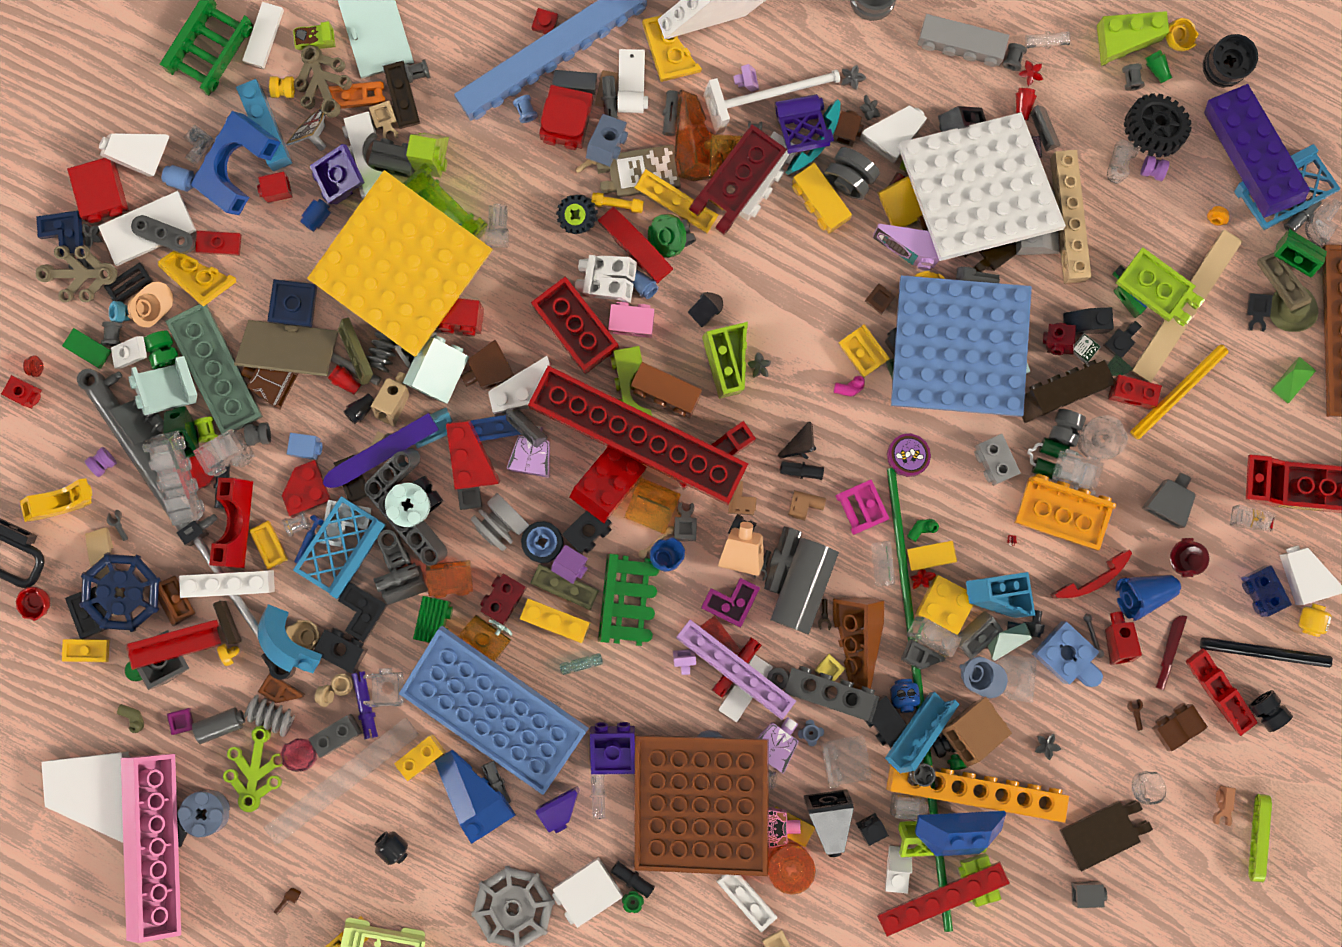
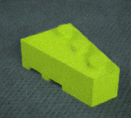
[1097,11,1169,66]
[406,133,449,178]
[702,322,748,399]

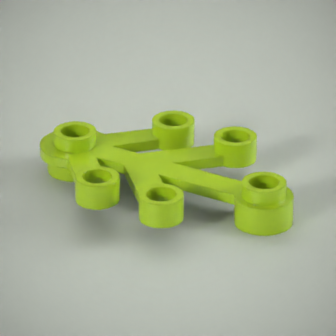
[223,725,286,812]

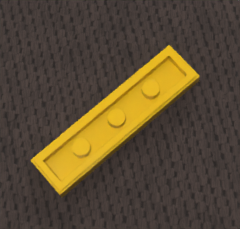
[634,169,718,234]

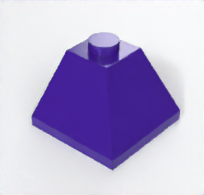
[535,786,580,833]

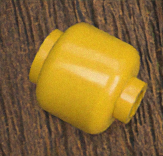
[1298,603,1332,637]

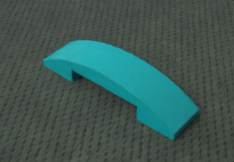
[785,99,841,175]

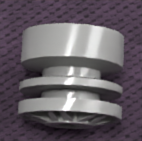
[471,493,529,551]

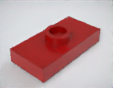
[195,231,242,256]

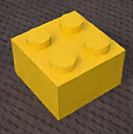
[915,575,973,635]

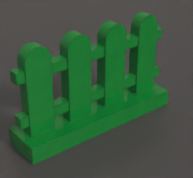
[598,554,659,646]

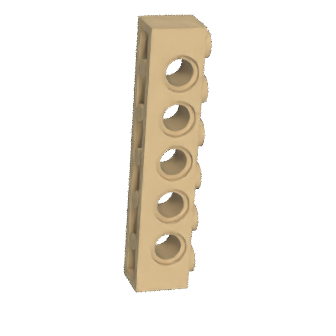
[1050,150,1091,284]

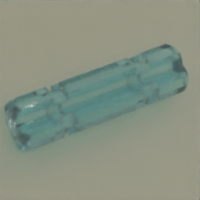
[560,653,603,675]

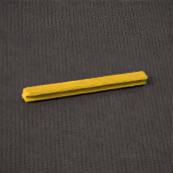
[1130,344,1229,439]

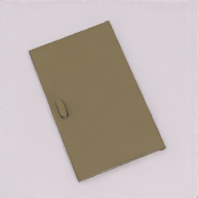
[234,320,338,376]

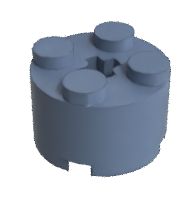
[177,790,230,838]

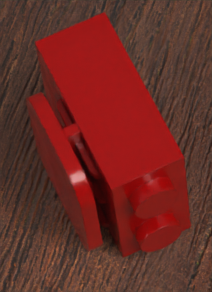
[539,85,593,150]

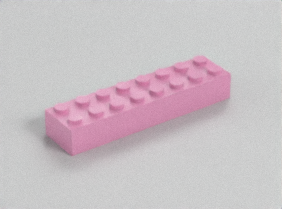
[121,754,181,943]

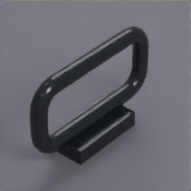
[0,518,45,588]

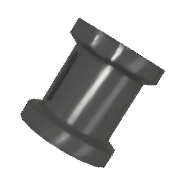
[1003,43,1027,71]
[404,59,431,83]
[1122,63,1145,91]
[101,321,122,346]

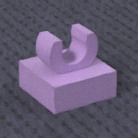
[733,64,759,92]
[673,649,696,675]

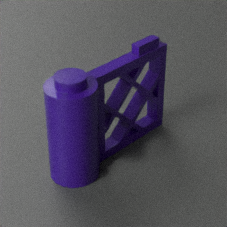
[775,94,834,154]

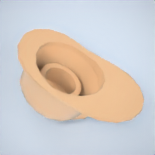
[127,282,173,328]

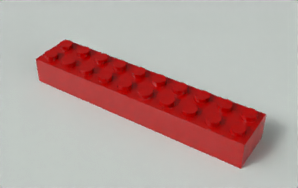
[528,365,749,506]

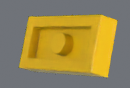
[62,639,110,662]

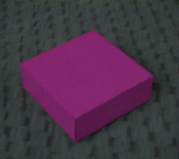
[167,708,194,735]

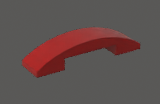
[1050,549,1132,599]

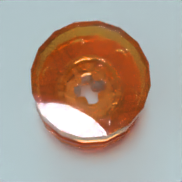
[768,842,816,895]

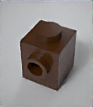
[833,110,864,147]

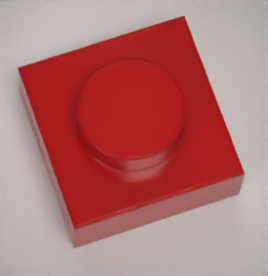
[531,8,559,34]

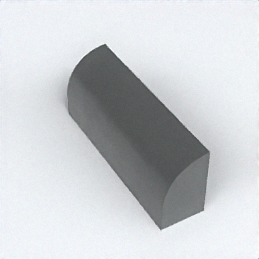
[770,537,839,635]

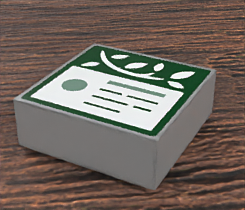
[1074,333,1101,364]

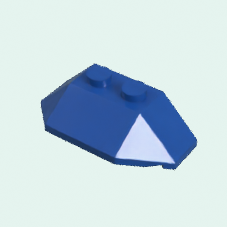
[915,811,1006,856]

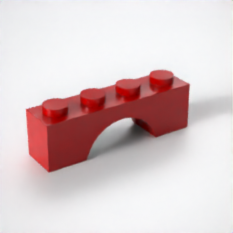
[677,421,756,490]
[209,478,253,568]

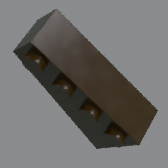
[1022,360,1116,423]

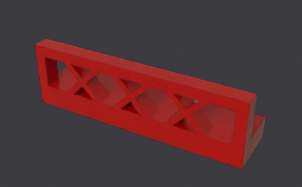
[126,619,221,670]

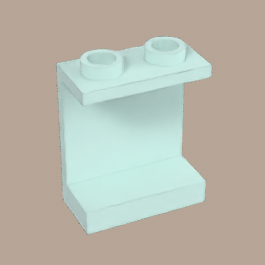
[128,356,197,416]

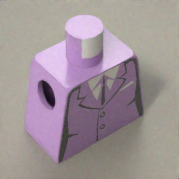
[507,426,550,478]
[756,717,799,773]

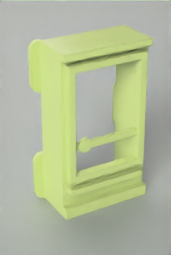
[340,917,425,947]

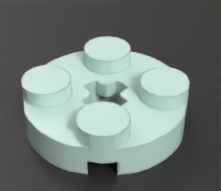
[385,483,430,527]

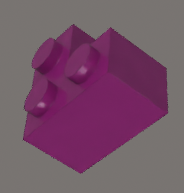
[701,578,760,628]

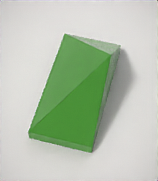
[1271,357,1316,404]

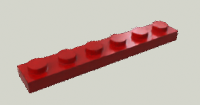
[877,861,1010,937]

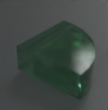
[1107,354,1133,376]

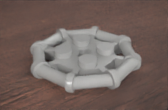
[471,865,555,947]

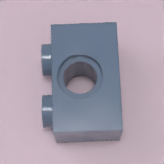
[586,114,628,167]

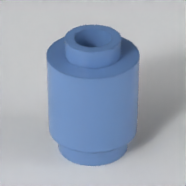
[161,165,194,192]

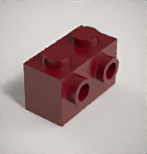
[480,573,527,625]

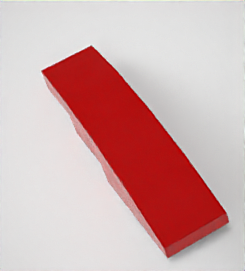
[598,206,673,284]
[1185,648,1258,736]

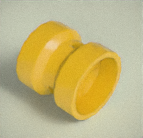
[269,76,295,98]

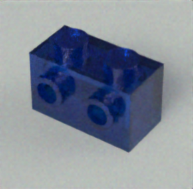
[1241,565,1292,617]

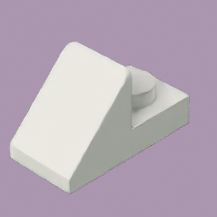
[885,845,912,894]

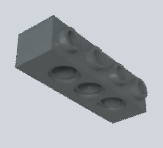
[784,666,879,722]

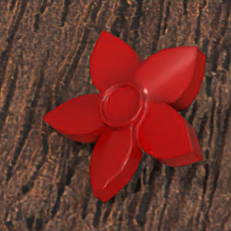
[1018,60,1044,87]
[910,569,936,589]

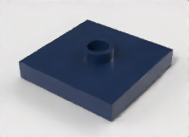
[267,279,318,328]

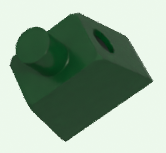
[163,406,200,460]

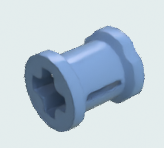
[513,95,538,123]

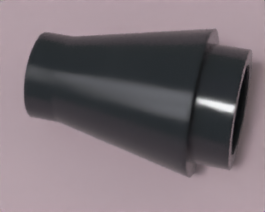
[343,393,374,424]

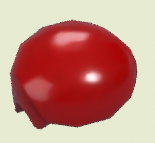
[15,586,51,621]

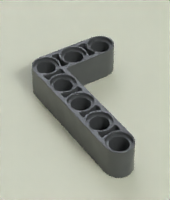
[364,448,448,566]

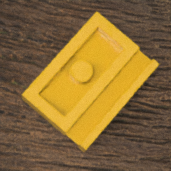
[838,324,890,378]

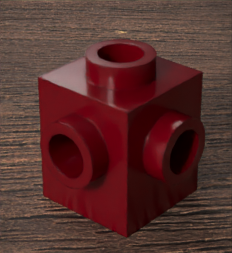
[1043,323,1076,356]

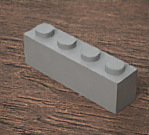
[917,14,1009,67]

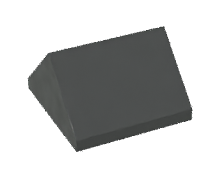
[137,630,189,690]

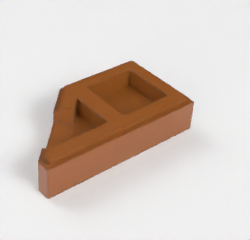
[258,673,305,703]

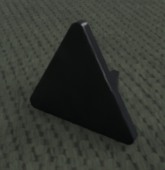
[778,422,816,459]

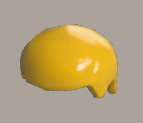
[1165,18,1199,52]

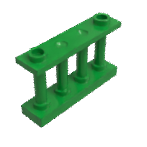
[160,0,253,96]

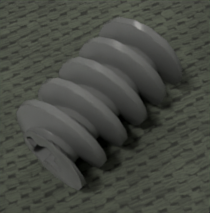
[366,332,397,373]

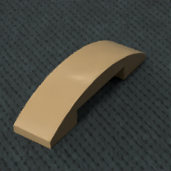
[85,527,125,617]

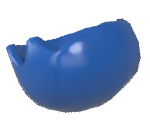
[650,537,685,572]

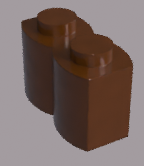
[1152,703,1208,751]

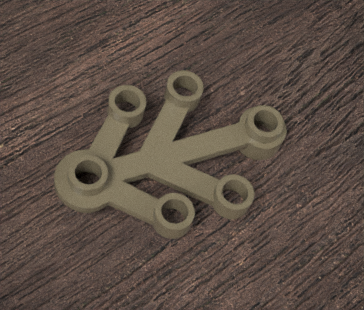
[294,45,352,118]
[36,245,117,302]

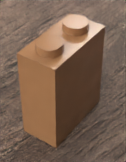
[942,697,1012,767]

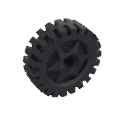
[1124,93,1192,157]

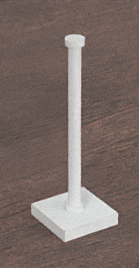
[703,69,840,135]

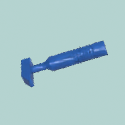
[294,515,324,563]

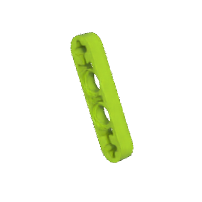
[1248,794,1272,883]

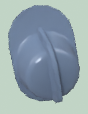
[959,656,1008,699]

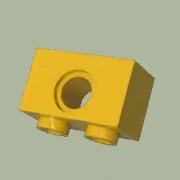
[394,734,446,781]

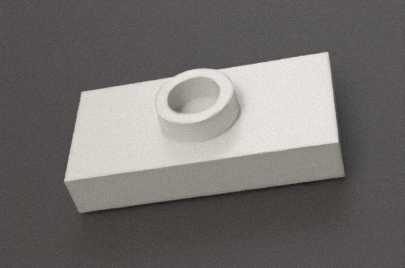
[111,336,147,369]

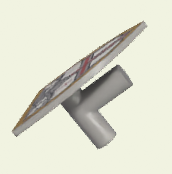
[286,107,326,151]

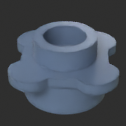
[798,720,824,746]

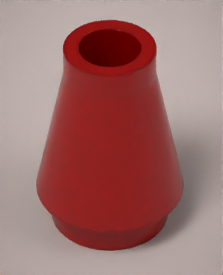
[1015,88,1037,121]
[328,365,362,395]

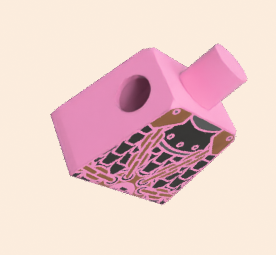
[769,807,801,848]

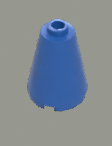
[1115,575,1181,621]

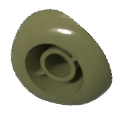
[1270,286,1318,332]

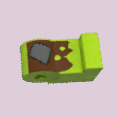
[293,21,336,50]

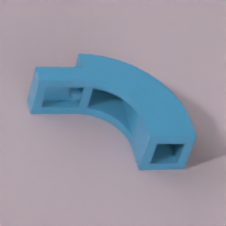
[258,604,322,674]

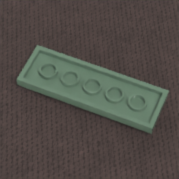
[165,304,263,437]

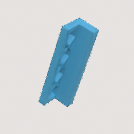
[885,691,960,773]

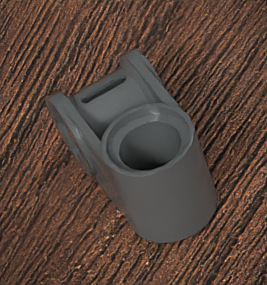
[377,530,412,572]

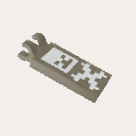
[597,144,681,198]

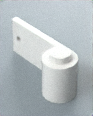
[618,49,648,113]

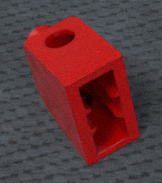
[1105,611,1142,665]

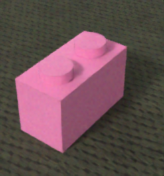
[608,302,655,338]

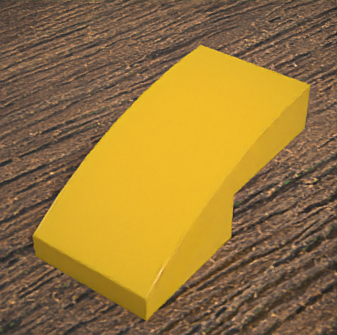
[907,541,957,571]

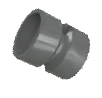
[1049,409,1086,447]

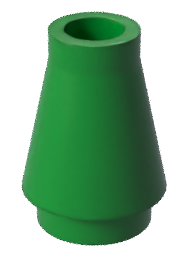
[1145,50,1172,83]

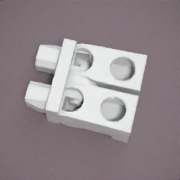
[575,255,637,303]

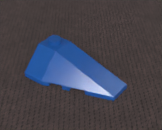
[434,749,516,844]

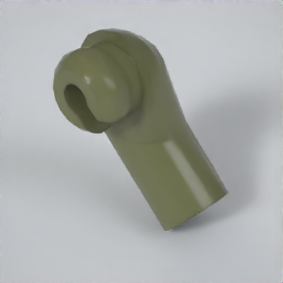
[117,704,144,733]

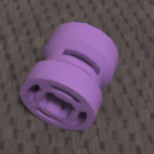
[1140,155,1169,182]
[85,447,117,477]

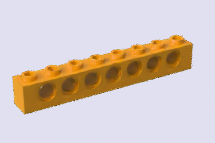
[886,764,1069,823]

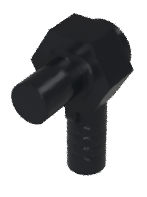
[1007,610,1045,638]

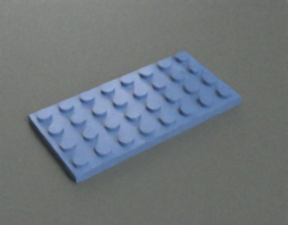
[399,626,589,795]

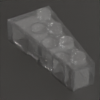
[142,431,205,526]

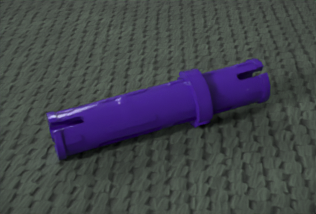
[351,671,378,740]

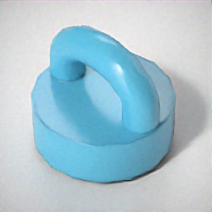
[109,301,130,323]

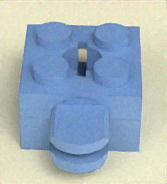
[1031,621,1103,687]

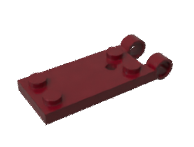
[689,124,787,235]

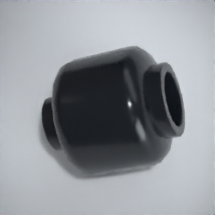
[374,831,408,865]

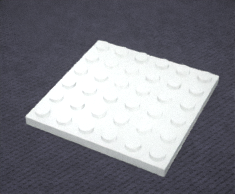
[898,112,1066,261]

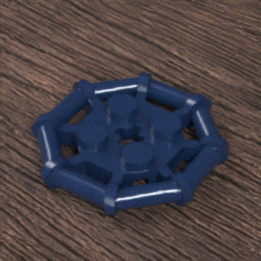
[79,552,161,632]

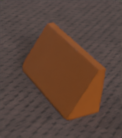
[158,576,196,626]

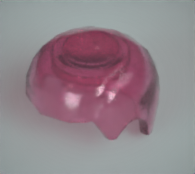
[280,738,317,772]

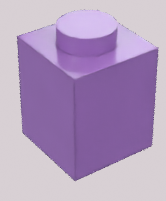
[551,545,588,584]

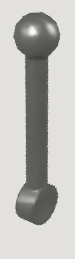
[1083,614,1104,658]

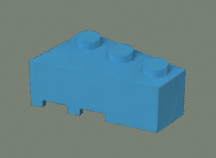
[966,572,1035,618]

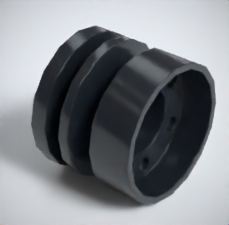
[1202,34,1258,88]

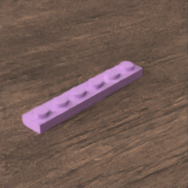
[676,620,796,720]

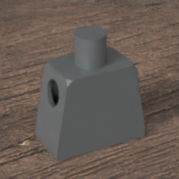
[1142,473,1196,529]

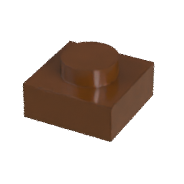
[865,284,896,315]

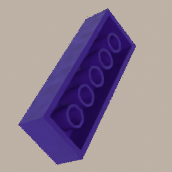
[1204,84,1310,218]

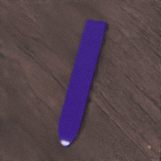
[323,413,439,488]

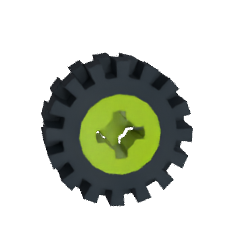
[556,195,598,234]

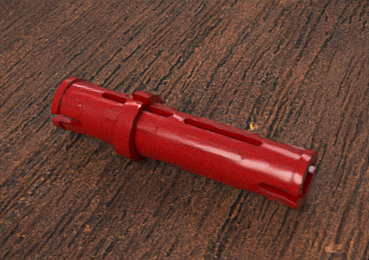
[712,637,762,698]

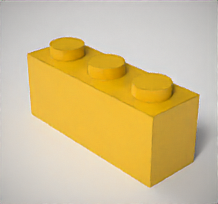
[792,163,852,234]
[520,599,591,643]

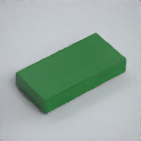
[62,328,111,369]

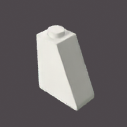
[860,105,927,164]
[99,134,169,177]
[1279,545,1342,605]

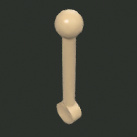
[638,526,674,559]

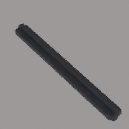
[1200,638,1333,668]

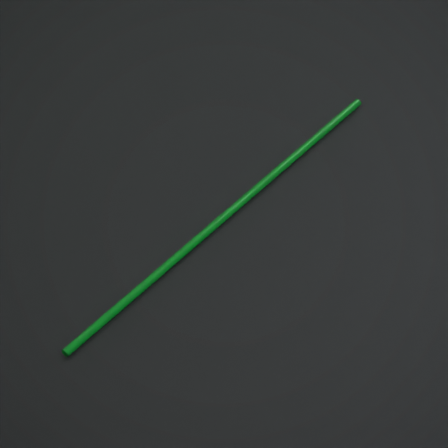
[887,468,953,932]

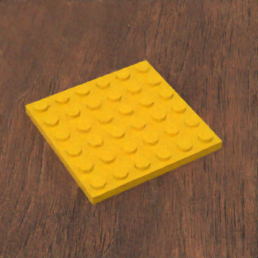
[307,170,493,357]

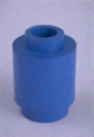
[300,199,331,232]

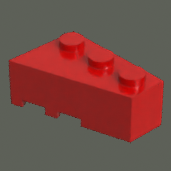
[446,419,500,489]

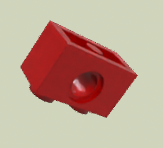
[1108,375,1162,410]

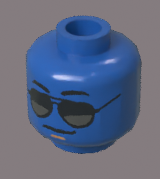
[890,679,921,713]

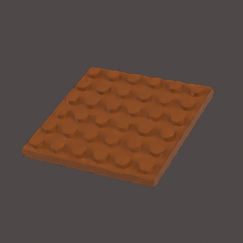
[634,735,769,876]

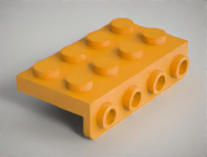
[1014,474,1116,551]

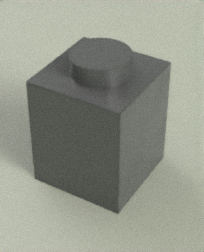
[1071,881,1108,908]

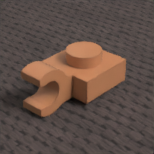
[1213,785,1236,826]

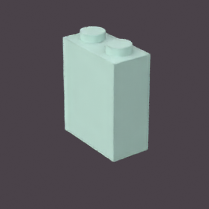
[403,335,469,404]

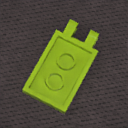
[1116,247,1205,326]

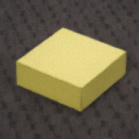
[814,654,846,681]

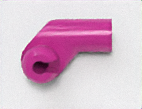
[833,376,865,397]

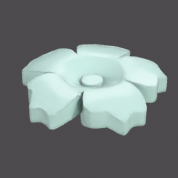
[488,620,513,636]

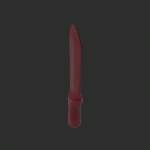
[1156,615,1187,691]

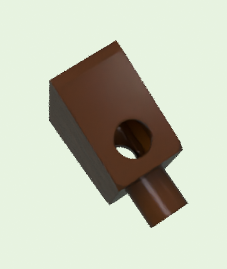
[461,340,514,390]

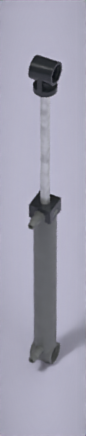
[77,369,296,680]

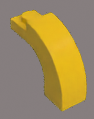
[20,478,92,522]

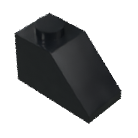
[938,106,986,132]
[1063,307,1114,335]

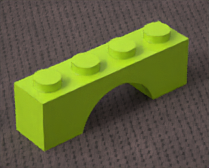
[610,346,652,416]

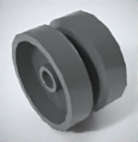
[850,0,896,21]
[824,147,880,200]

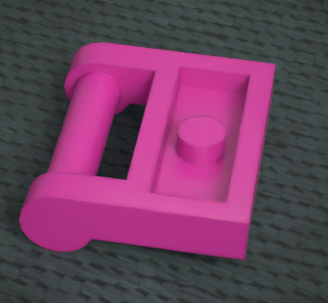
[835,479,890,535]

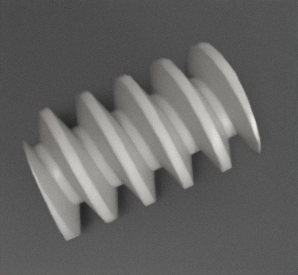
[244,694,295,737]

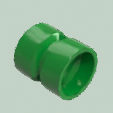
[144,331,179,370]

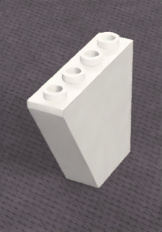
[658,0,766,39]
[41,751,131,843]

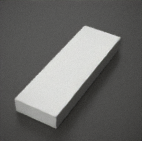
[242,2,284,69]
[718,655,773,722]
[716,874,778,933]

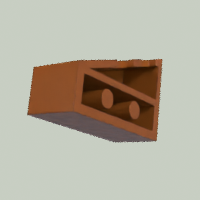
[631,362,702,419]

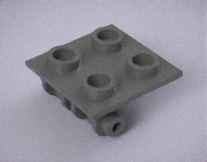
[108,395,164,446]

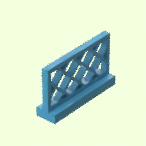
[1234,144,1341,230]
[293,496,387,599]

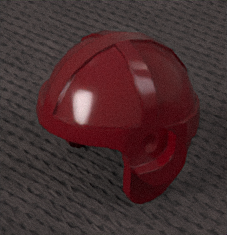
[1170,538,1210,578]

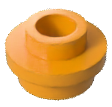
[1207,206,1230,226]

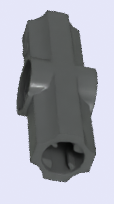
[764,526,802,594]

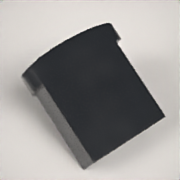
[688,292,723,327]

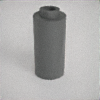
[192,707,245,744]

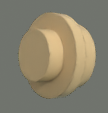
[331,674,353,696]
[315,685,334,707]

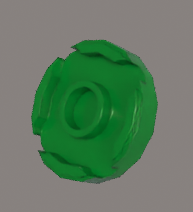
[648,214,686,258]

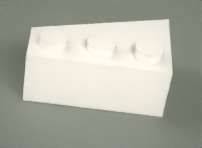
[488,356,550,416]

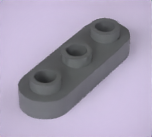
[131,215,195,254]

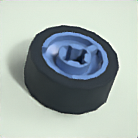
[521,521,564,563]

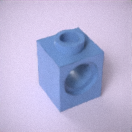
[287,433,323,460]

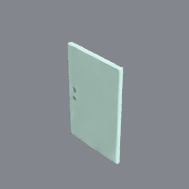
[338,0,414,79]

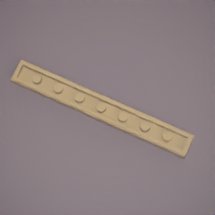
[1131,229,1242,383]

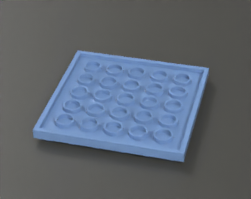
[891,275,1032,417]

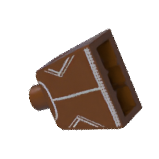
[241,367,299,410]

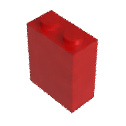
[67,158,129,223]

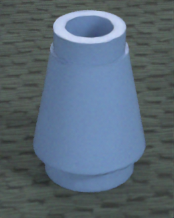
[630,269,659,299]

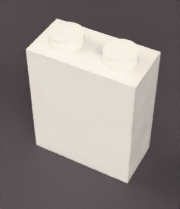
[552,857,623,928]

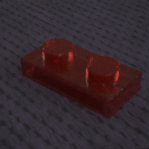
[700,615,741,654]

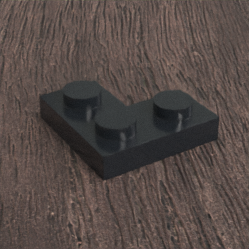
[338,582,388,643]

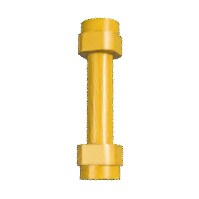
[591,192,644,214]

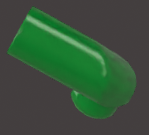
[907,519,939,542]

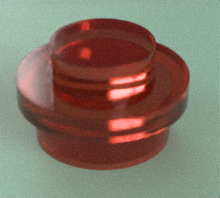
[23,355,44,377]

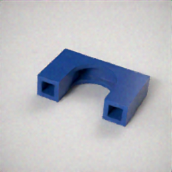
[191,111,281,215]

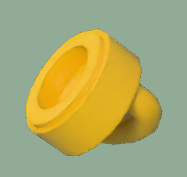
[217,644,240,667]

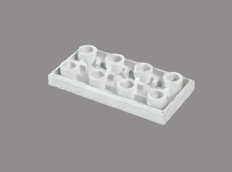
[98,191,196,266]

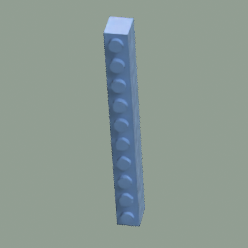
[454,0,647,121]

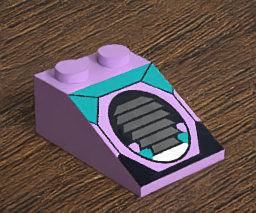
[873,224,939,270]

